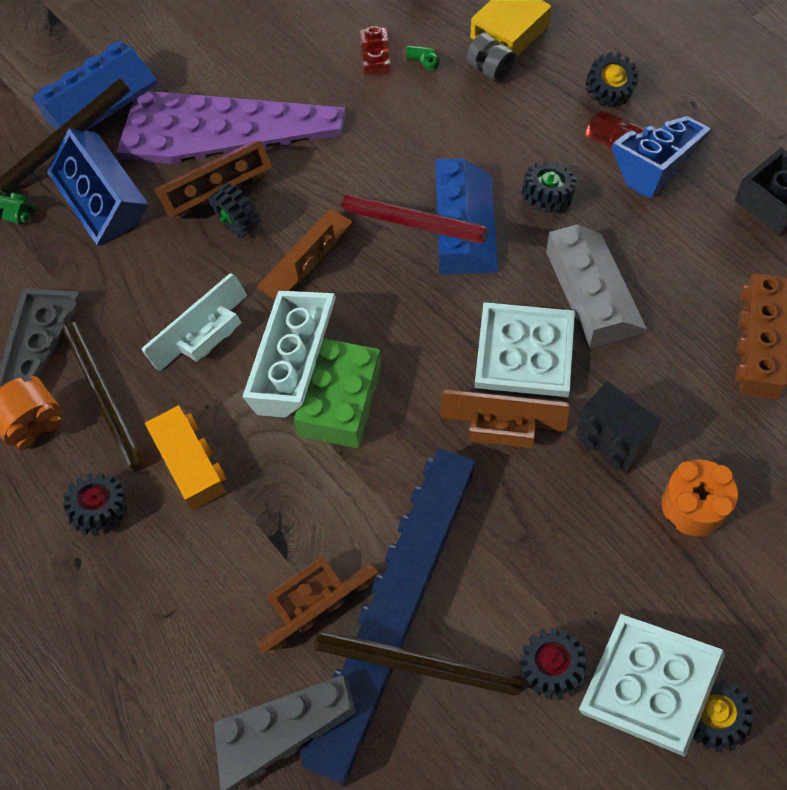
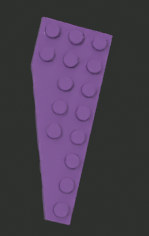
[116,91,346,164]

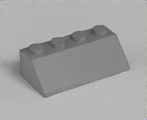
[546,224,647,349]

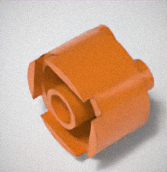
[0,376,63,450]
[661,460,738,537]

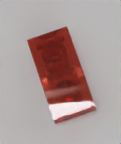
[360,26,390,75]

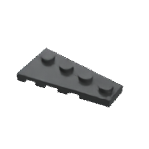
[0,288,83,387]
[214,675,355,790]

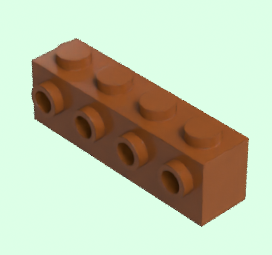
[154,141,273,218]
[735,273,787,400]

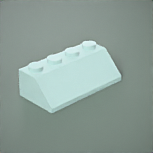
[243,291,336,418]

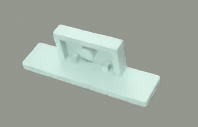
[142,273,247,371]

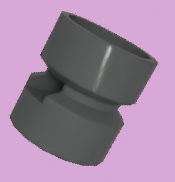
[466,33,517,83]

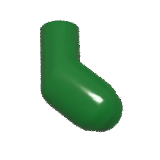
[406,45,440,71]

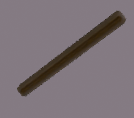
[0,78,130,193]
[63,321,145,472]
[314,630,523,695]

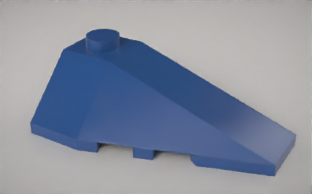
[612,116,711,199]

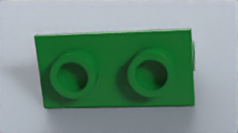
[0,191,37,225]

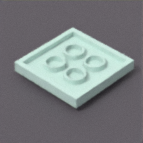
[474,302,575,397]
[579,614,725,757]

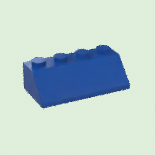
[32,41,159,131]
[47,128,149,245]
[435,158,498,275]

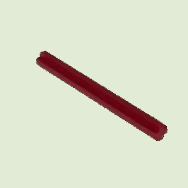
[341,195,489,244]

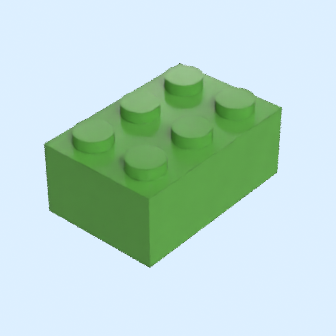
[294,338,382,449]

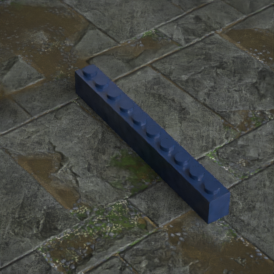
[299,447,475,787]

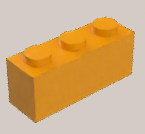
[145,405,227,511]

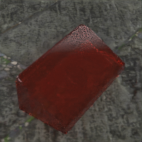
[586,111,644,147]

